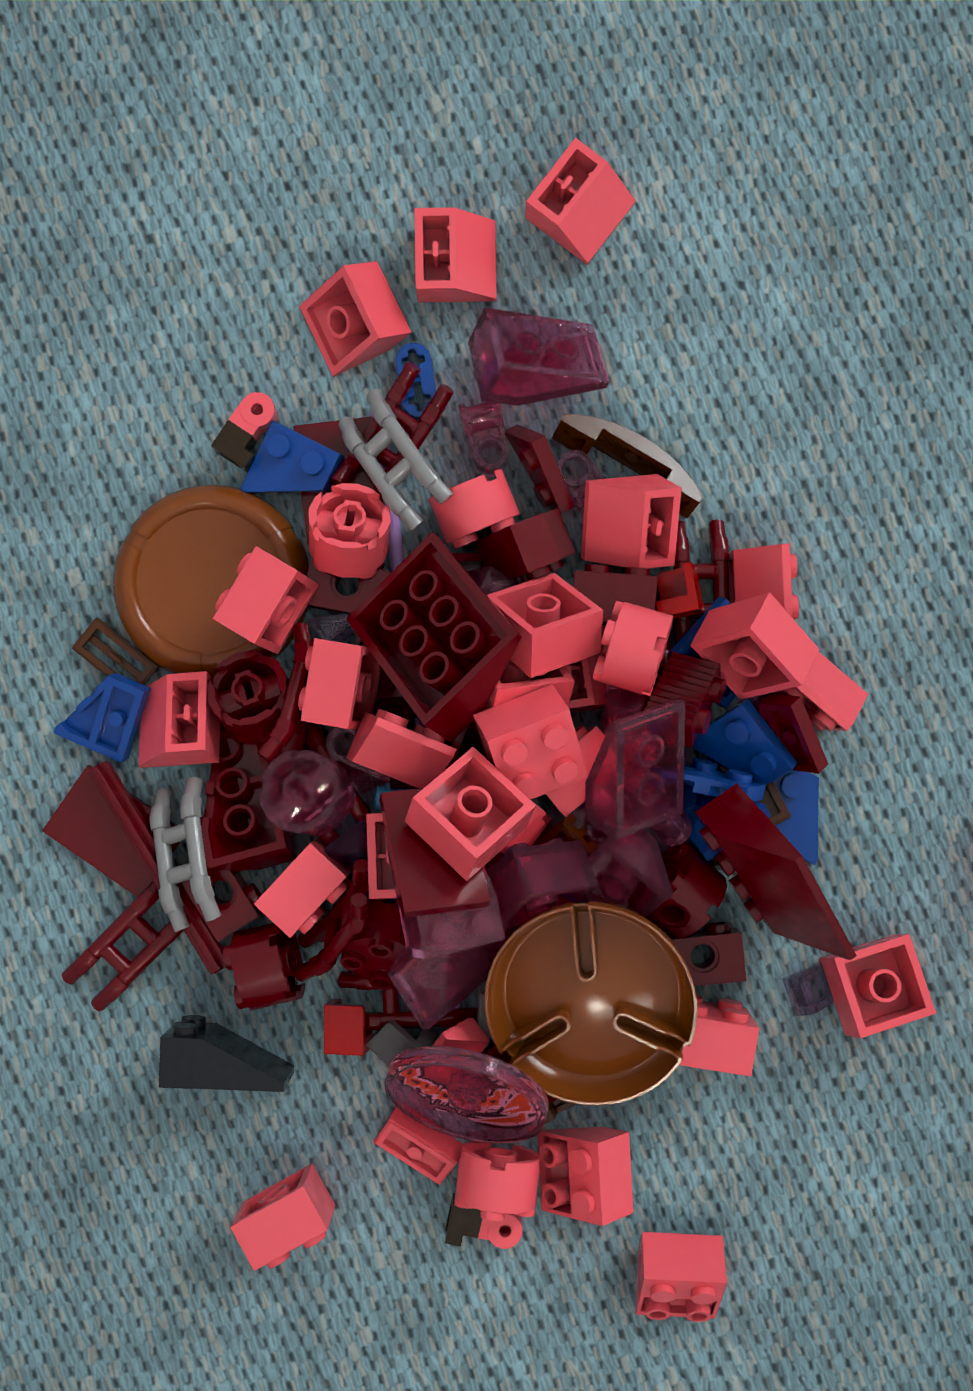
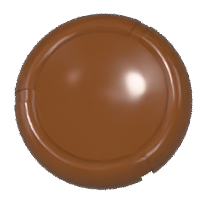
[113,485,309,679]
[484,902,697,1105]

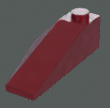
[201,722,296,871]

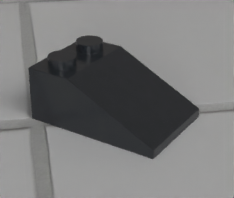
[159,1015,294,1092]

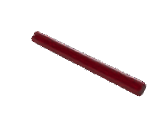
[89,761,226,974]

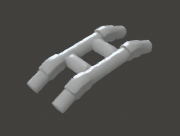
[338,389,453,531]
[149,777,221,932]

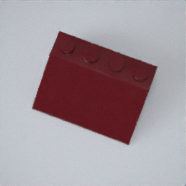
[346,532,522,742]
[695,783,857,960]

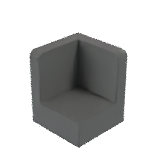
[366,1019,439,1078]

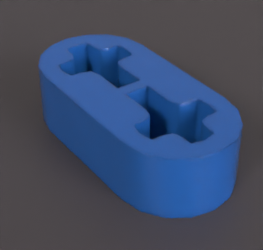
[396,343,436,420]

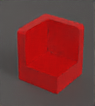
[656,561,705,619]
[324,999,373,1056]

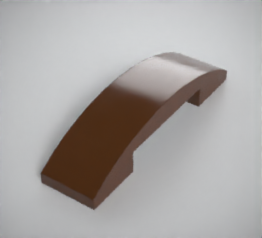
[552,414,703,519]

